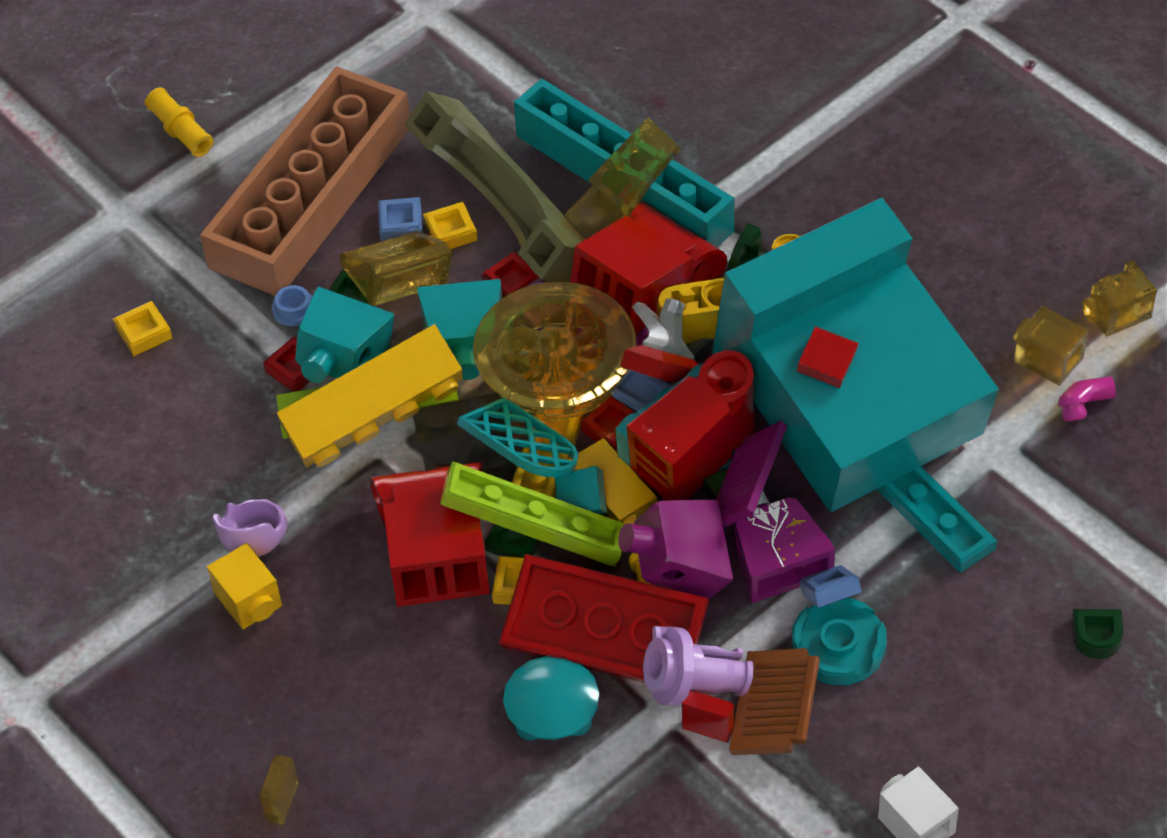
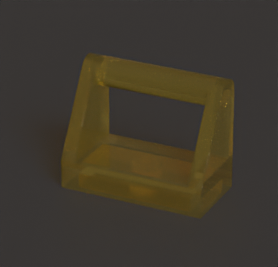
[340,231,453,306]

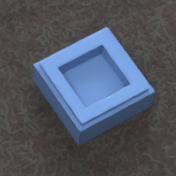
[378,197,423,242]
[799,565,862,607]

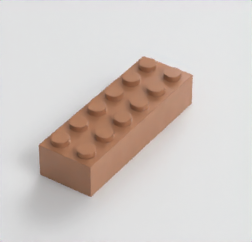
[200,66,410,296]

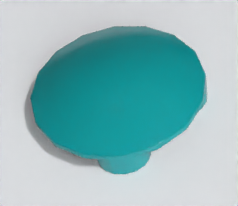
[503,656,599,740]

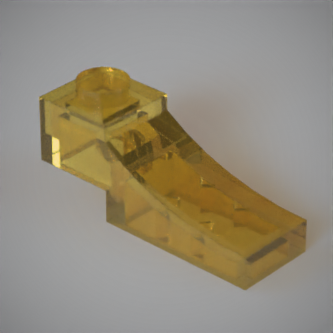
[564,117,682,239]

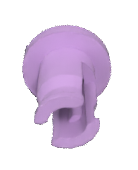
[643,626,753,706]

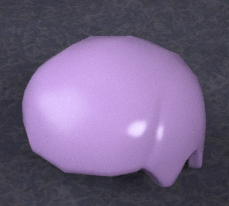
[212,499,288,557]

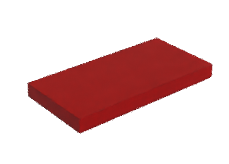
[499,554,709,683]

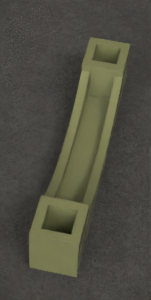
[405,91,585,286]

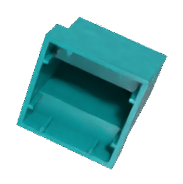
[712,198,999,513]

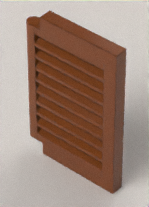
[729,648,820,755]

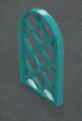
[457,397,579,477]

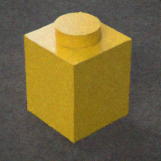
[207,543,282,630]

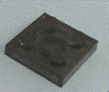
[412,392,517,477]

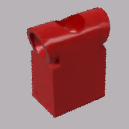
[568,201,727,336]
[626,350,755,501]
[369,462,490,607]

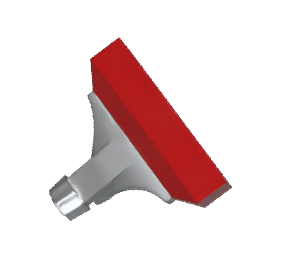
[620,298,698,383]

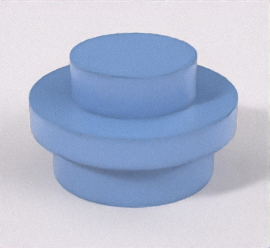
[272,285,313,327]

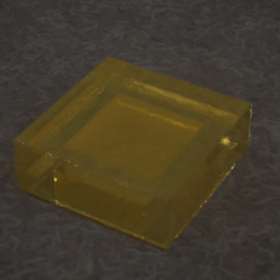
[260,755,299,825]

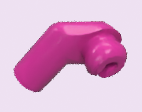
[1058,376,1116,422]

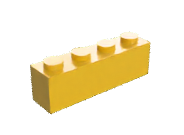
[277,324,463,468]

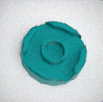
[792,597,887,685]

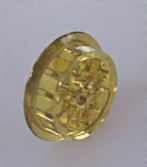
[473,282,636,420]

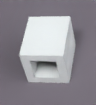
[878,766,959,838]

